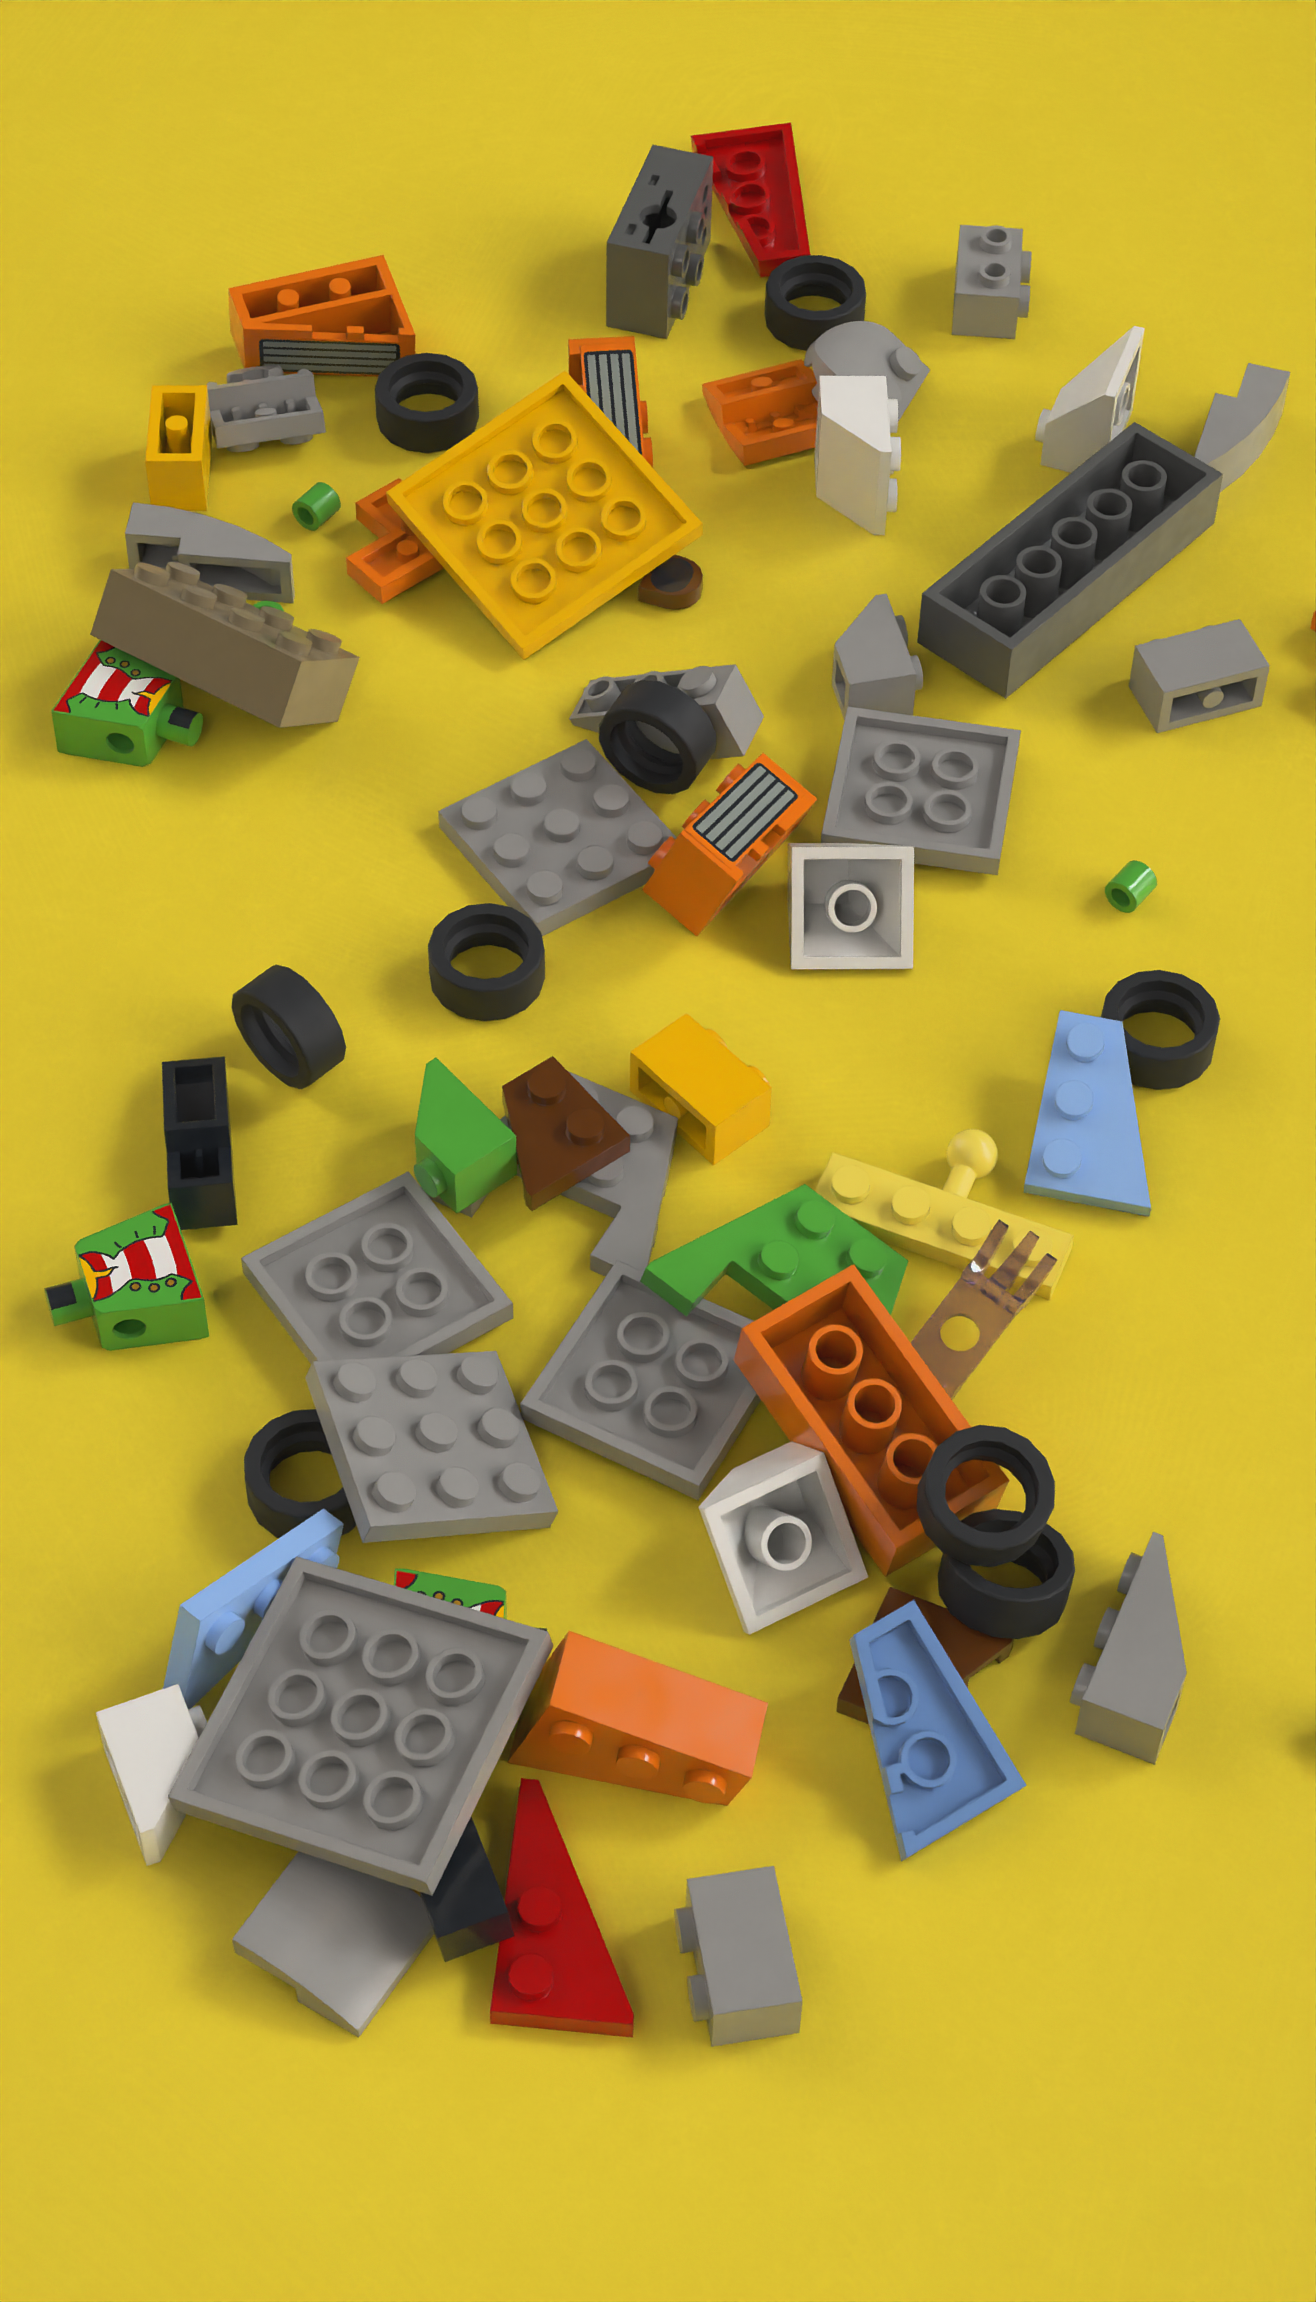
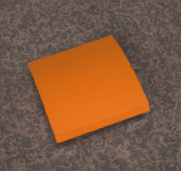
[702,359,818,466]

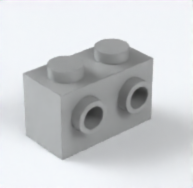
[952,225,1032,339]

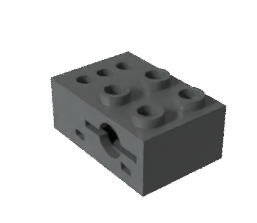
[606,145,713,339]

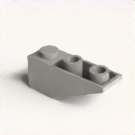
[569,664,764,759]
[1070,1532,1187,1765]

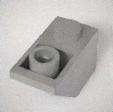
[832,594,923,721]

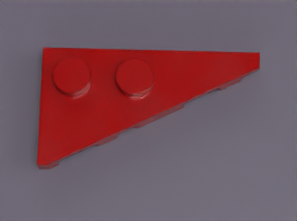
[490,1778,634,2038]

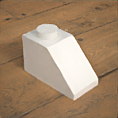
[96,1684,207,1866]

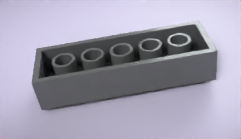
[917,422,1223,699]

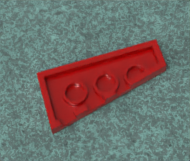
[691,122,810,278]

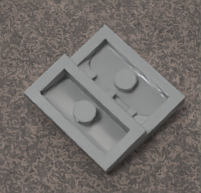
[232,1851,434,2037]

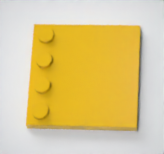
[386,370,703,660]

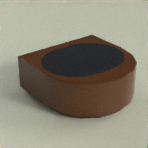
[638,555,703,610]

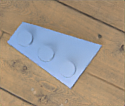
[1023,1010,1151,1217]
[163,1508,344,1709]

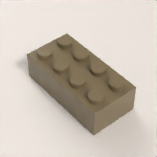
[90,562,360,728]

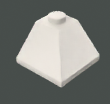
[1035,326,1145,473]
[788,843,914,969]
[699,1441,868,1635]

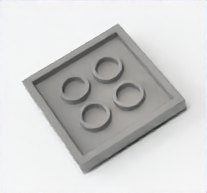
[821,706,1021,875]
[438,739,677,936]
[241,1171,513,1364]
[520,1260,761,1500]
[305,1351,559,1543]

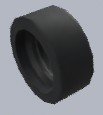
[764,255,866,351]
[375,353,479,453]
[599,680,716,794]
[428,903,545,1021]
[231,964,346,1089]
[1101,970,1220,1090]
[244,1409,356,1538]
[917,1425,1055,1567]
[937,1509,1075,1639]

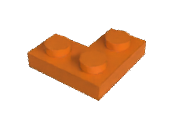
[346,478,444,604]

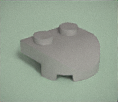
[804,321,930,422]
[207,365,326,452]

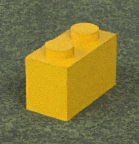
[145,385,212,511]
[630,1013,772,1165]

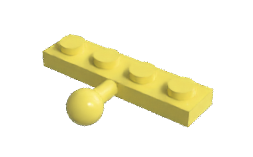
[815,1129,1074,1300]

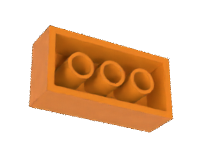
[734,1264,1009,1577]

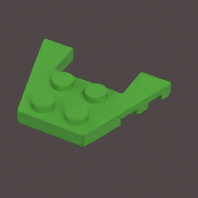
[640,1184,908,1317]

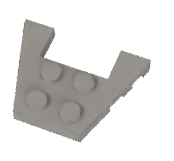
[421,1071,678,1277]

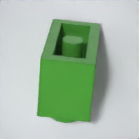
[414,1058,517,1214]

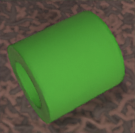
[292,482,341,531]
[1105,860,1157,913]

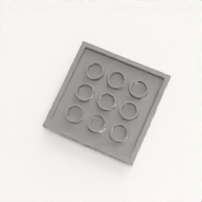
[168,1556,553,1896]

